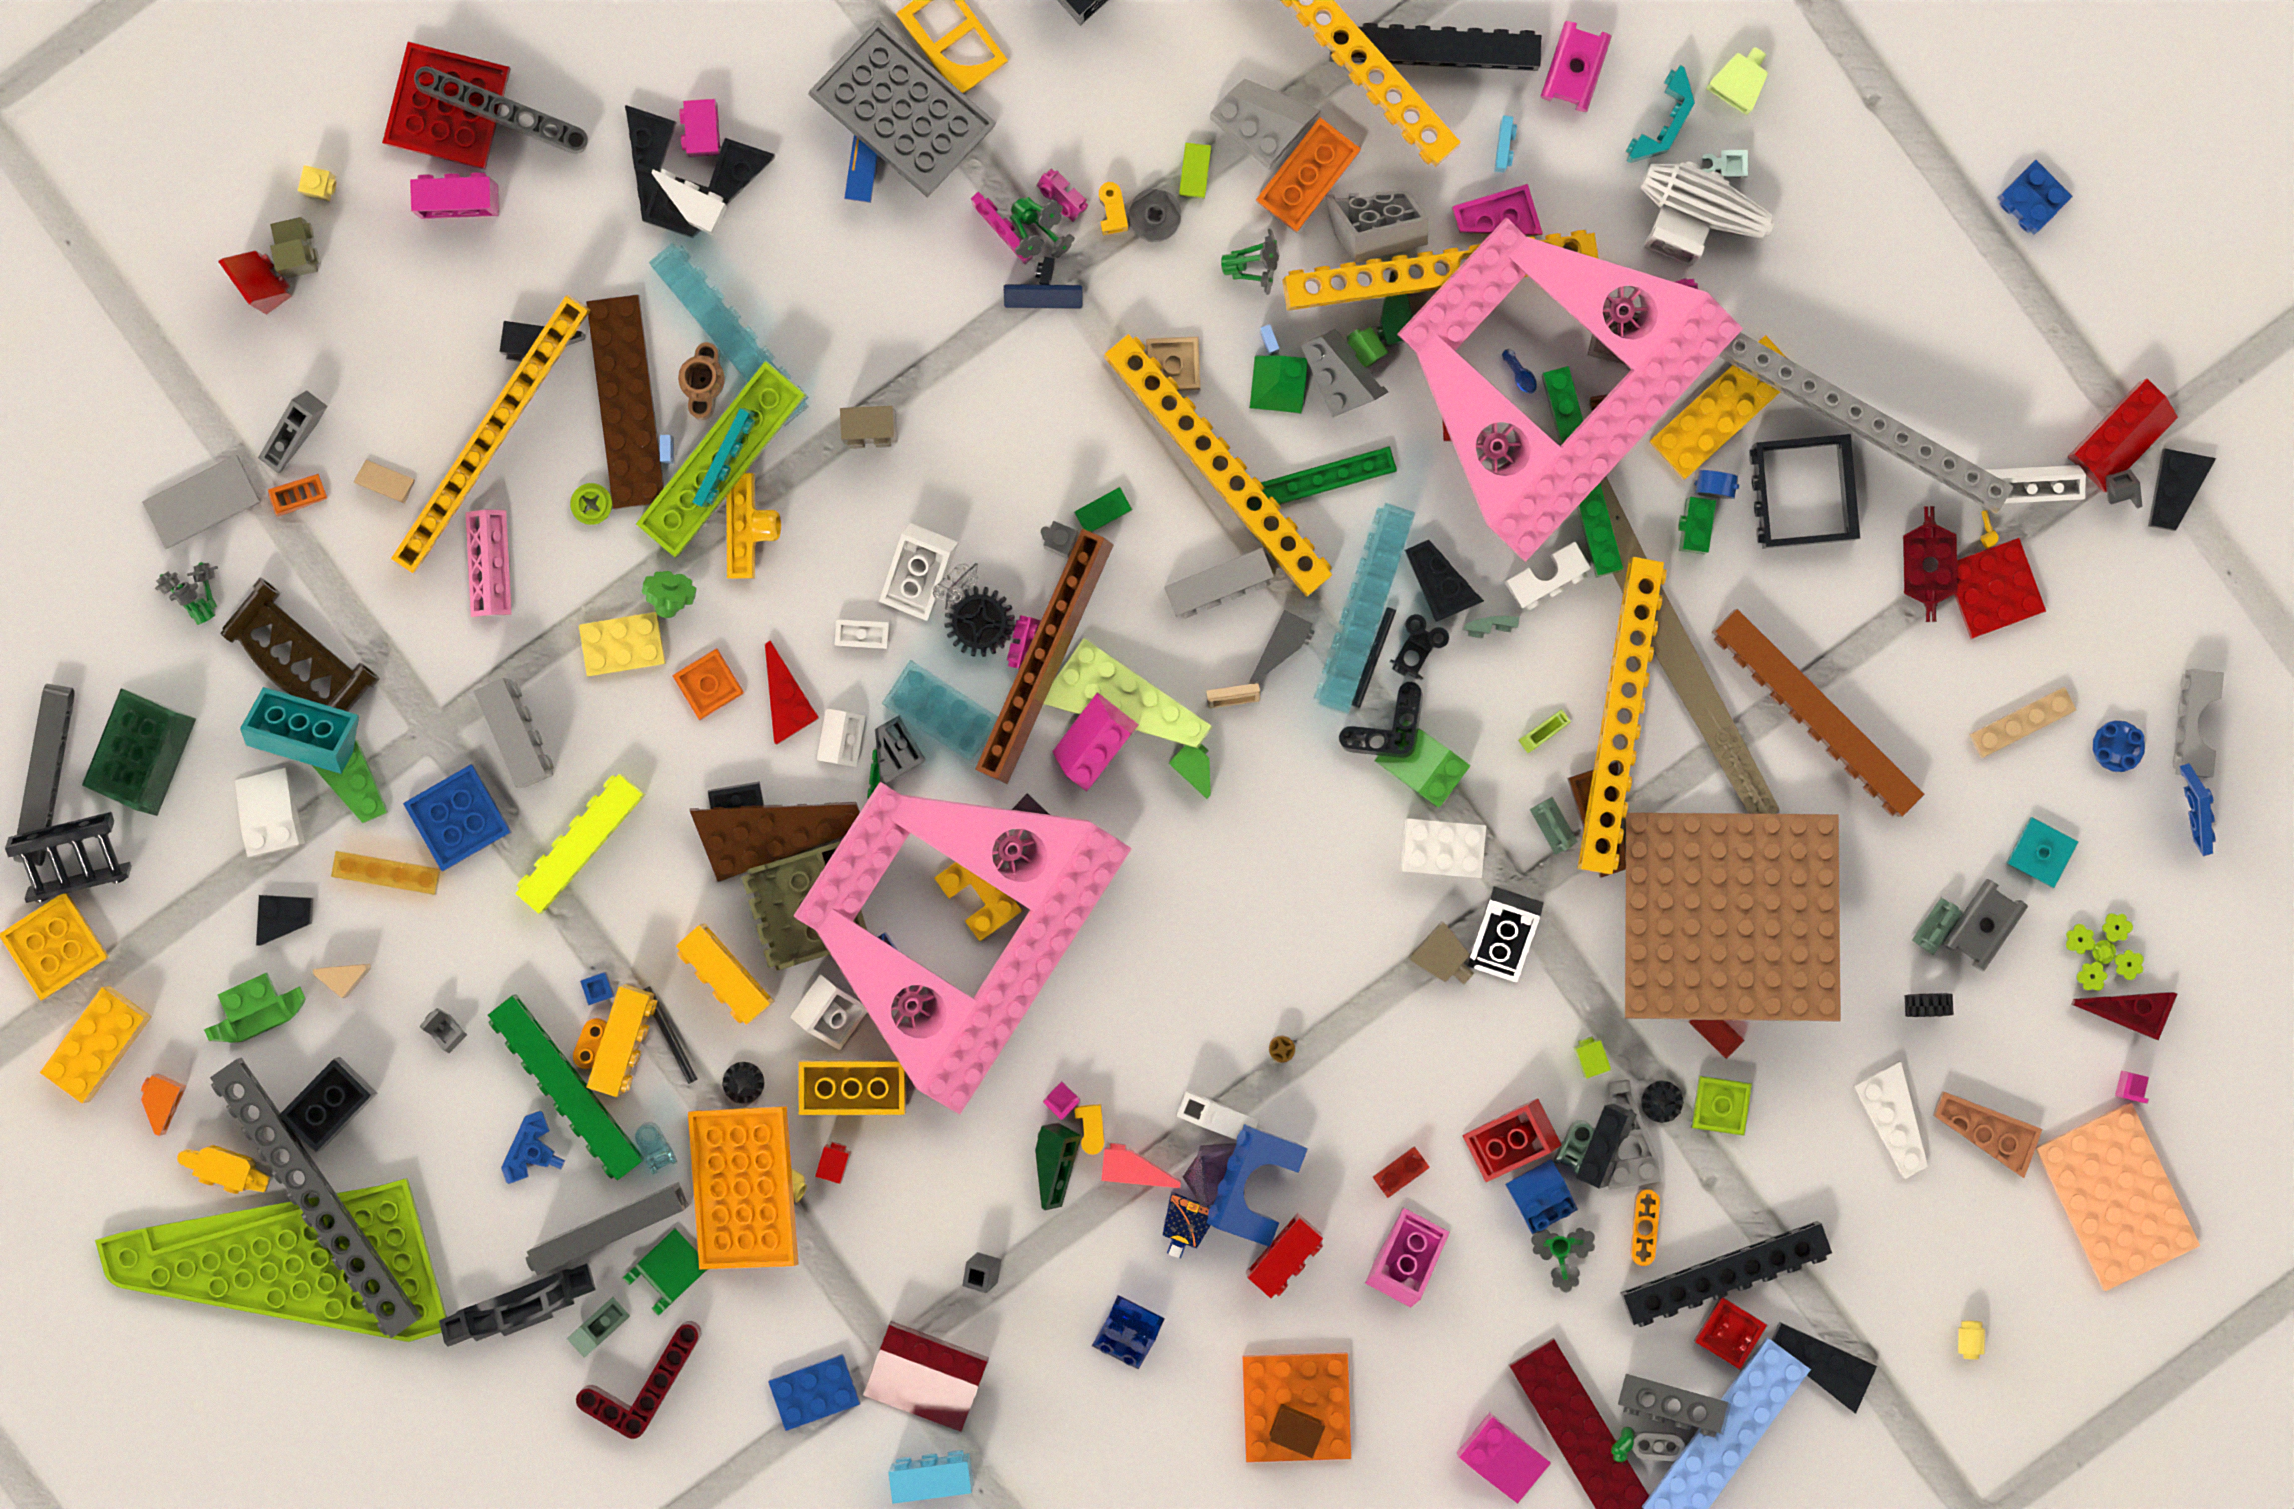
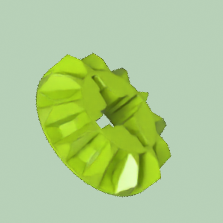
[570,483,613,525]

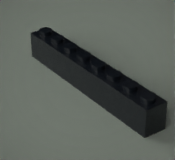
[1329,23,1542,71]

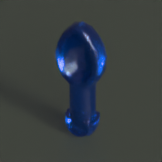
[1502,349,1537,394]

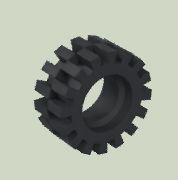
[1904,993,1954,1017]

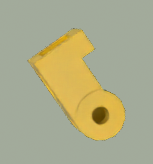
[1099,182,1128,236]
[1075,1104,1104,1155]

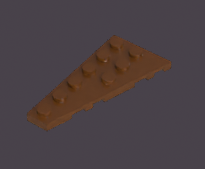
[689,802,860,882]

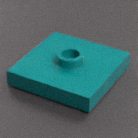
[2006,817,2078,888]

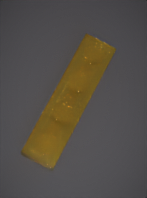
[331,851,441,895]

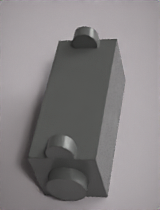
[1040,521,1079,559]

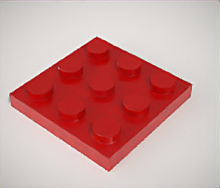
[1955,538,2046,639]

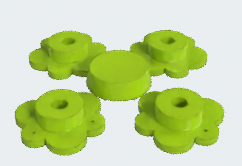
[2066,913,2144,991]

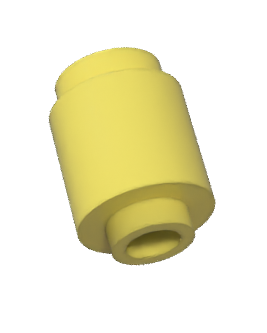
[1958,1321,1985,1360]

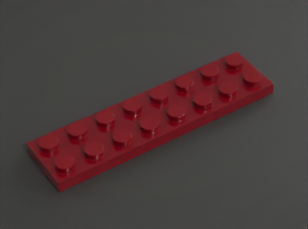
[1509,1338,1649,1509]

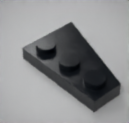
[2148,448,2216,531]
[1404,540,1484,622]

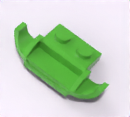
[204,973,306,1043]

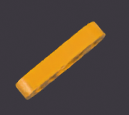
[1630,1189,1660,1266]

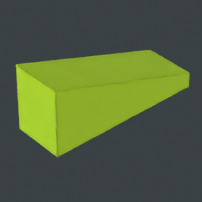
[1518,709,1571,753]

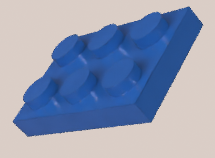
[768,1354,861,1431]

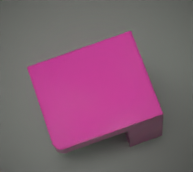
[2115,1070,2149,1104]
[1043,1081,1080,1120]

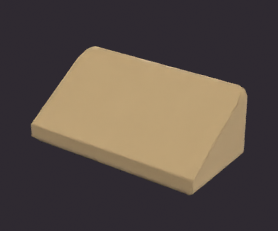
[353,460,415,504]

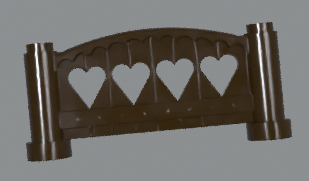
[220,578,380,712]

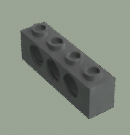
[1618,1374,1731,1438]

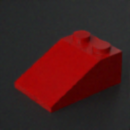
[218,250,292,315]
[1462,1098,1562,1183]

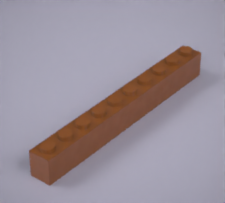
[975,529,1114,784]
[1712,609,1925,817]

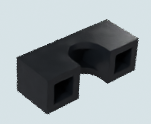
[1576,1103,1637,1189]

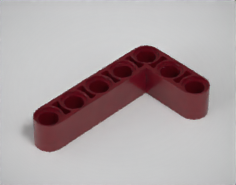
[576,1321,702,1439]

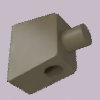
[1408,921,1474,985]

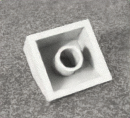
[790,974,867,1050]

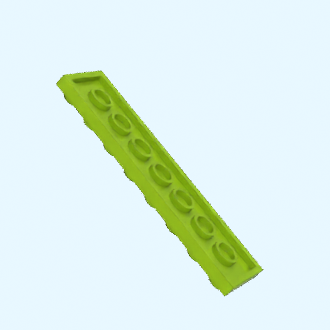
[636,361,807,558]

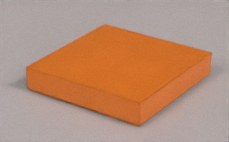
[672,648,745,720]

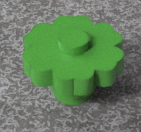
[642,571,697,618]

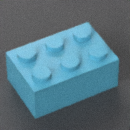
[888,1450,974,1504]

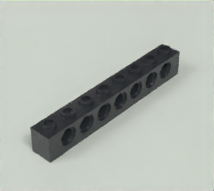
[1620,1221,1832,1327]

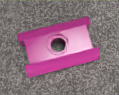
[1540,21,1612,112]

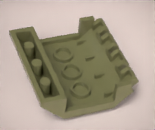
[741,841,868,971]

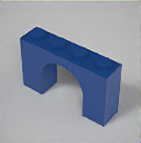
[1206,1124,1308,1247]

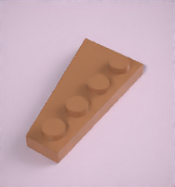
[1933,1091,2043,1178]

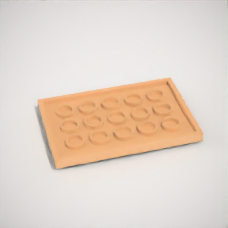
[2035,1103,2200,1291]

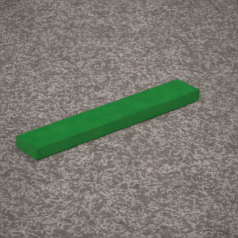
[1239,446,1397,511]

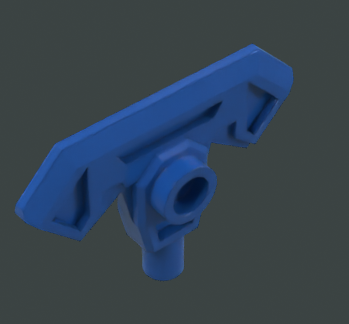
[501,1111,565,1184]

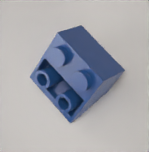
[1505,1159,1578,1235]

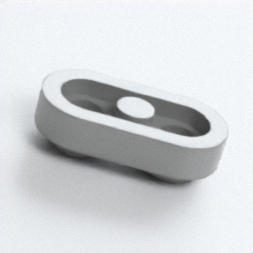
[1632,1431,1685,1461]

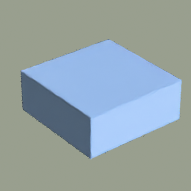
[1260,324,1280,355]
[660,435,674,464]

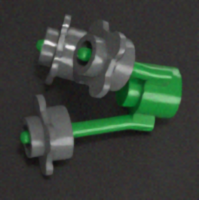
[155,562,218,625]

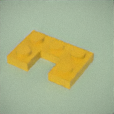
[934,862,1022,942]

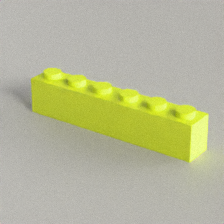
[515,774,646,914]

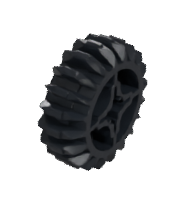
[944,586,1015,657]

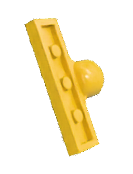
[726,473,781,579]

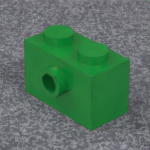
[1678,497,1716,555]

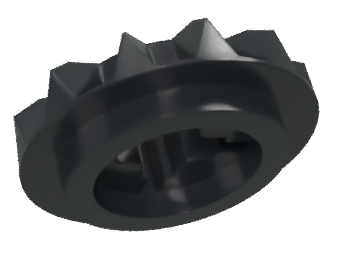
[722,1062,765,1104]
[1641,1081,1684,1123]

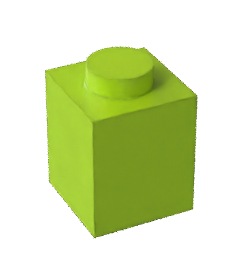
[1573,1036,1611,1079]

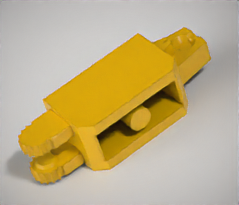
[176,1145,271,1194]

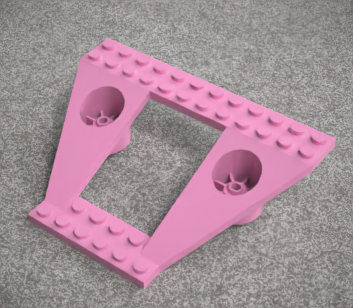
[1397,218,1743,562]
[794,782,1132,1114]

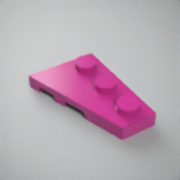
[1452,184,1543,235]
[971,191,1033,264]

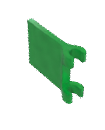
[623,1228,708,1316]

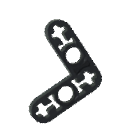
[1339,682,1423,758]

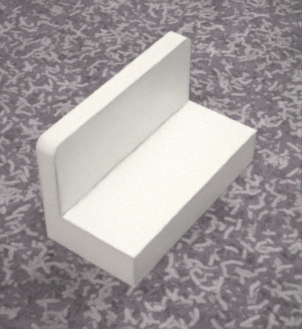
[817,709,866,767]

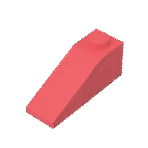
[1101,1143,1181,1188]

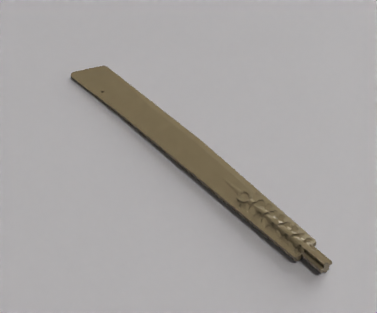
[1600,476,1780,814]

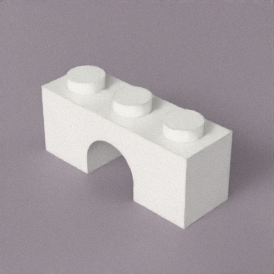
[1505,542,1591,610]

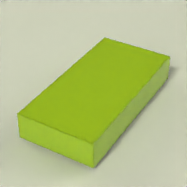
[1179,142,1211,199]

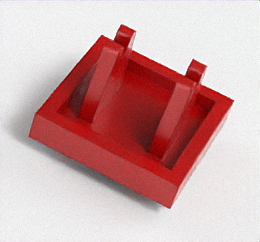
[1694,1298,1767,1370]

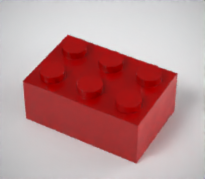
[1246,1212,1323,1298]

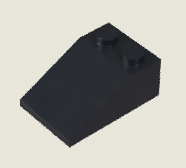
[1467,886,1544,983]

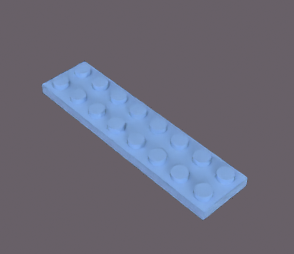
[1642,1337,1811,1509]

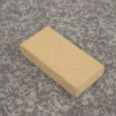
[1206,683,1260,709]

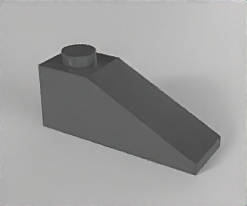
[258,391,328,474]
[1249,610,1315,684]

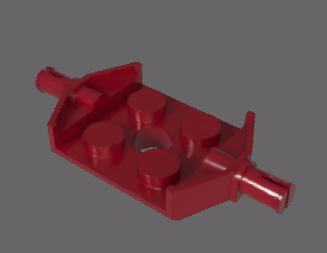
[1903,506,1958,622]

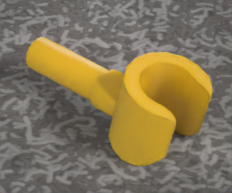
[1980,510,1999,549]

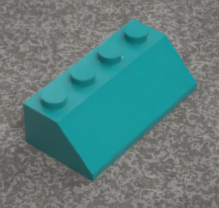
[240,687,359,774]

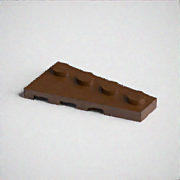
[1567,762,1626,878]

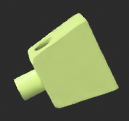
[1706,47,1768,115]

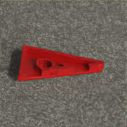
[765,640,819,745]

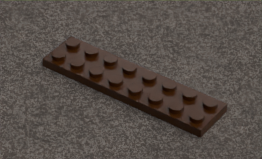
[586,295,664,510]

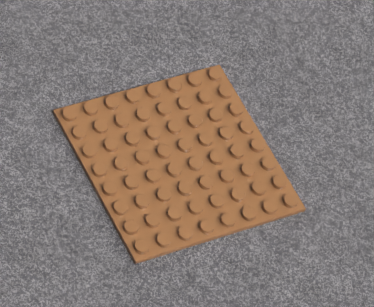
[1625,813,1841,1022]

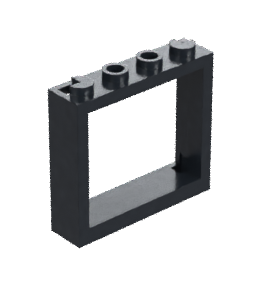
[1749,434,1861,549]

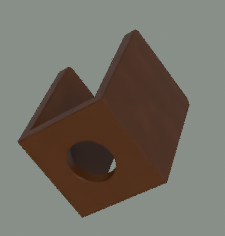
[1269,1404,1325,1458]

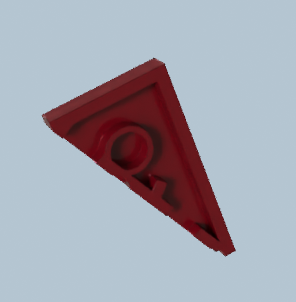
[2071,992,2178,1041]

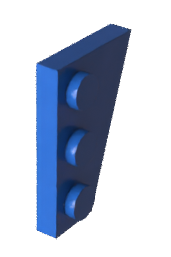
[2179,763,2216,857]

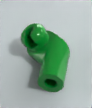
[1611,1427,1634,1462]

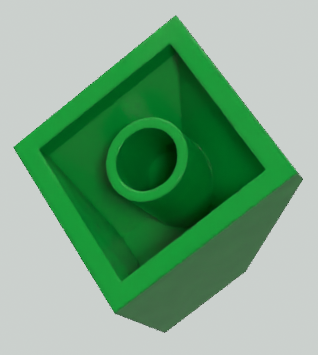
[1249,356,1308,414]

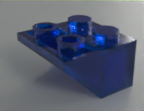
[1092,1295,1165,1369]

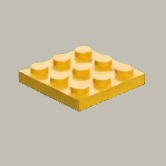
[0,893,110,1001]

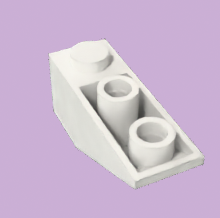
[652,169,727,236]
[1176,1090,1259,1140]

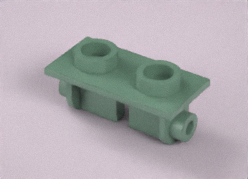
[1529,797,1578,855]
[1912,897,1963,955]

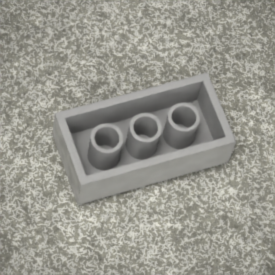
[474,678,554,788]

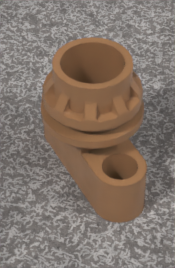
[678,342,725,420]

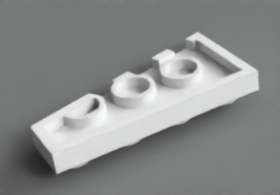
[1853,1061,1928,1179]

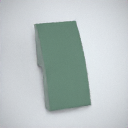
[1463,616,1520,638]

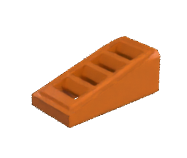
[268,473,327,517]

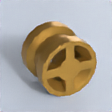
[1269,1035,1295,1063]

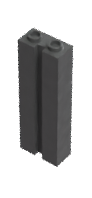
[526,1182,689,1276]

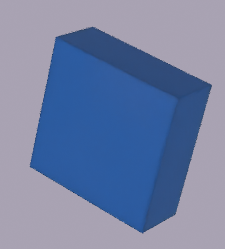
[580,972,615,1006]

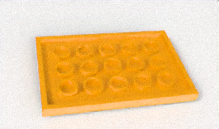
[688,1106,799,1269]

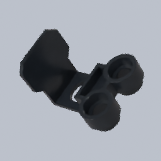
[1389,614,1449,680]

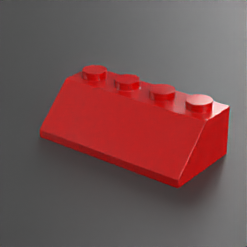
[2067,378,2178,493]

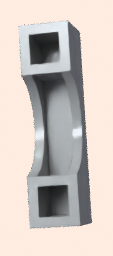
[2173,669,2224,778]

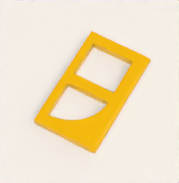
[896,0,1008,94]

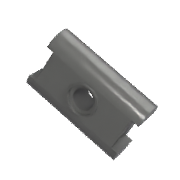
[1943,879,2028,972]

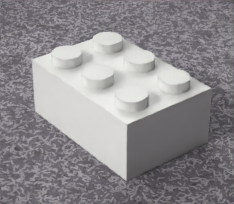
[1401,819,1486,878]

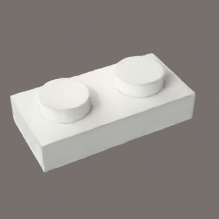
[835,619,889,649]

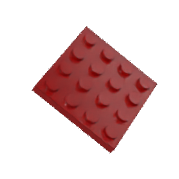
[382,42,511,170]

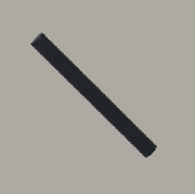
[1350,607,1397,708]
[643,986,698,1084]

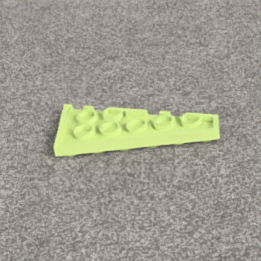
[1043,638,1212,748]

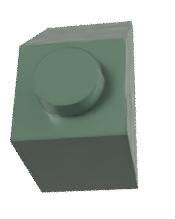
[567,1297,630,1358]

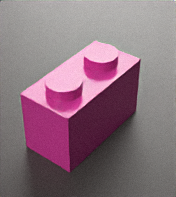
[679,99,720,157]

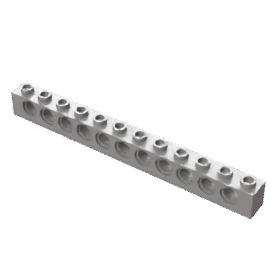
[1719,332,2014,513]

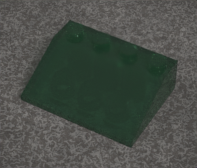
[82,688,196,816]

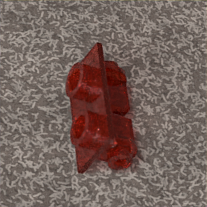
[1373,1146,1430,1198]

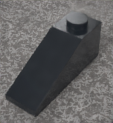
[499,321,585,362]

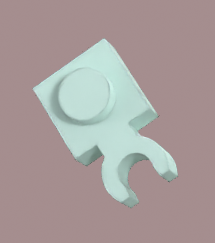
[1703,150,1748,178]

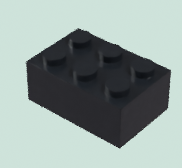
[278,1057,378,1152]

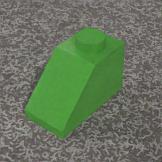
[1168,744,1211,799]

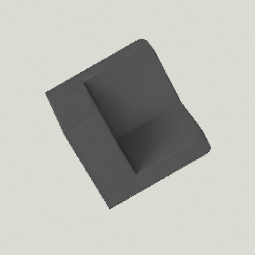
[2105,469,2143,509]

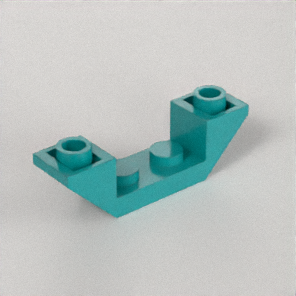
[1625,65,1695,163]

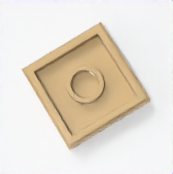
[1146,337,1200,391]

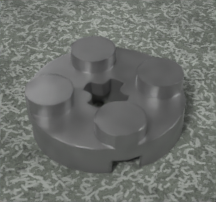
[1129,189,1181,242]

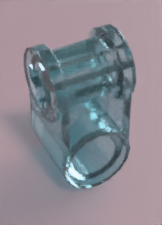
[635,1122,677,1175]

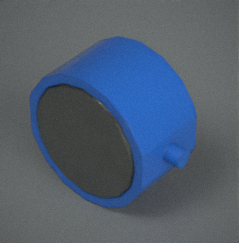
[1694,470,1739,499]

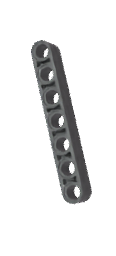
[414,66,588,154]
[13,683,75,866]

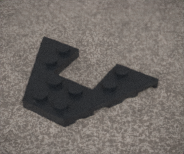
[625,105,776,238]

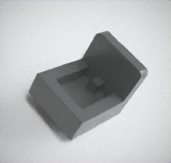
[420,1008,467,1054]

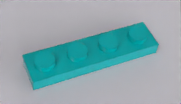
[693,408,755,507]

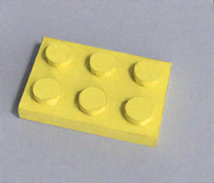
[579,612,666,677]

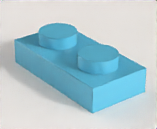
[1494,115,1517,173]

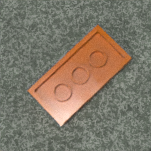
[1256,117,1361,233]

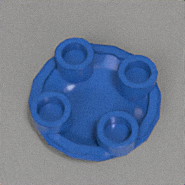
[2092,720,2145,772]

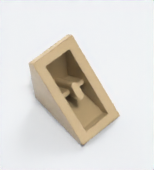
[313,964,371,998]

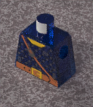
[1162,1191,1211,1259]

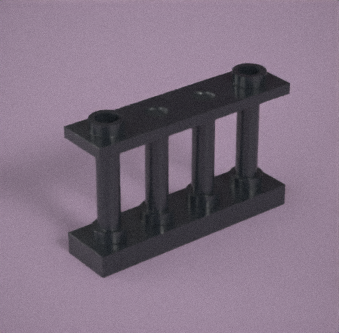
[5,812,132,903]

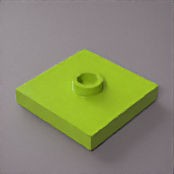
[1691,1076,1752,1136]

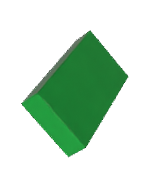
[1074,487,1132,532]

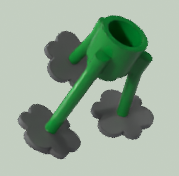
[1531,1228,1595,1293]

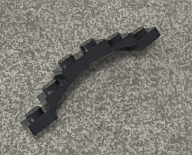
[439,1263,596,1347]

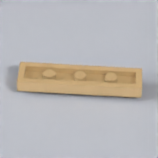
[1969,687,2076,758]

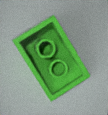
[1374,719,1471,808]

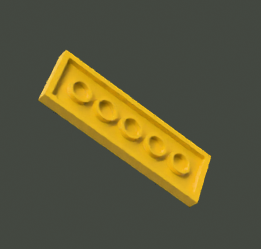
[1649,335,1788,480]

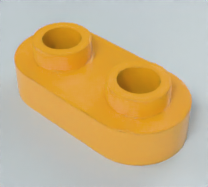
[573,1018,607,1069]

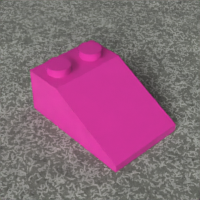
[1365,1208,1450,1308]
[1456,1412,1551,1504]

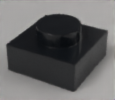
[1035,256,1055,285]

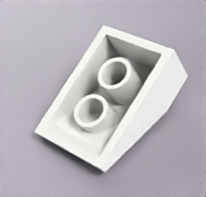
[879,523,958,621]
[235,768,305,857]

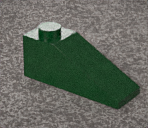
[1376,271,1413,347]
[1035,1122,1081,1211]

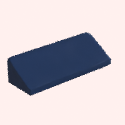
[1003,284,1083,309]

